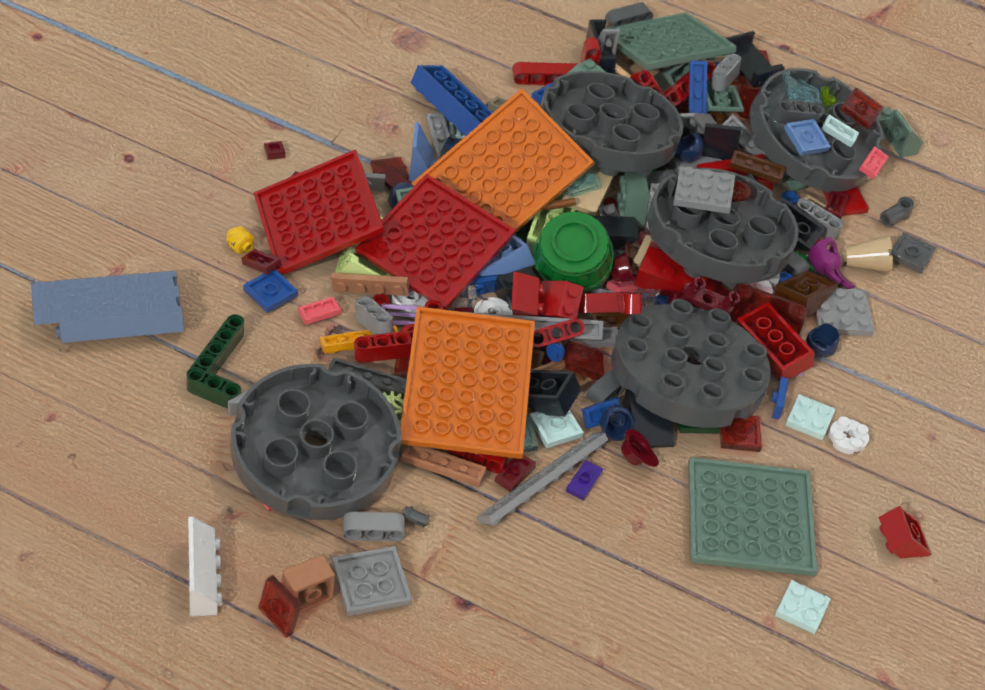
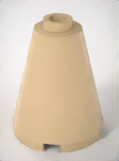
[841,236,893,272]

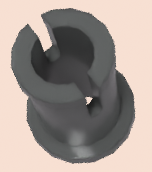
[402,506,430,528]

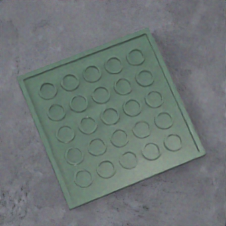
[605,12,736,71]
[688,457,817,576]

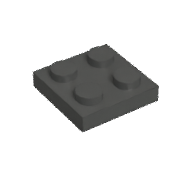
[891,232,936,273]

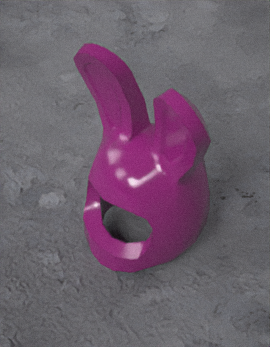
[808,237,855,289]

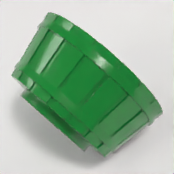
[533,212,614,294]

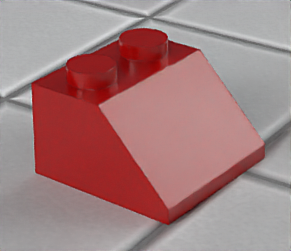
[512,272,544,317]
[540,281,584,319]
[878,506,932,559]

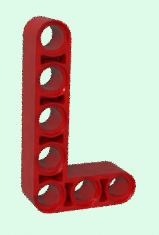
[512,37,601,85]
[630,61,716,107]
[578,292,642,314]
[354,300,444,363]

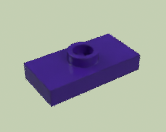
[566,460,603,501]

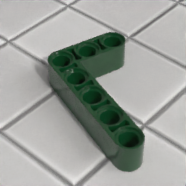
[186,314,244,409]

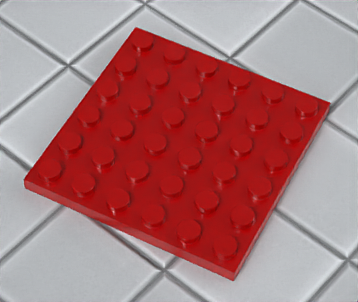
[254,149,385,276]
[355,174,516,310]

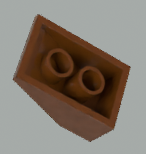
[772,271,838,318]

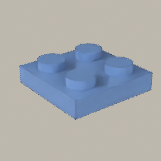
[784,119,831,156]

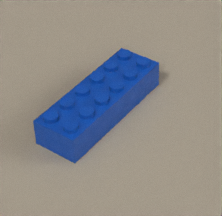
[410,65,493,136]

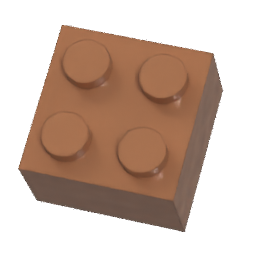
[281,555,335,616]

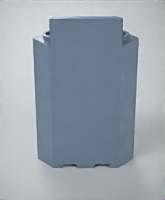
[31,270,184,343]

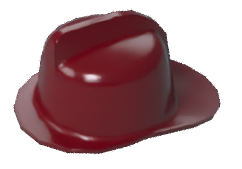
[611,242,635,284]
[621,429,659,467]

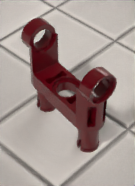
[667,277,740,314]

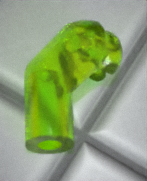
[820,86,836,107]

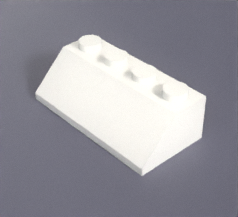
[188,517,222,616]

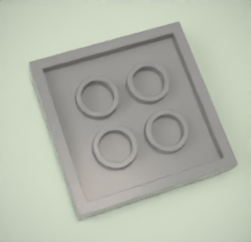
[673,167,735,214]
[814,288,874,336]
[332,546,412,616]

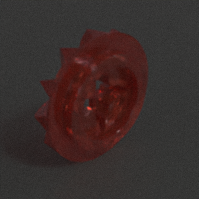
[732,180,751,202]

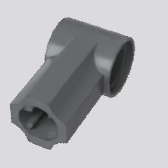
[880,197,914,226]

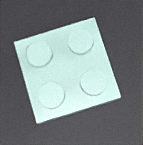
[785,394,835,441]
[529,410,583,449]
[775,580,831,634]

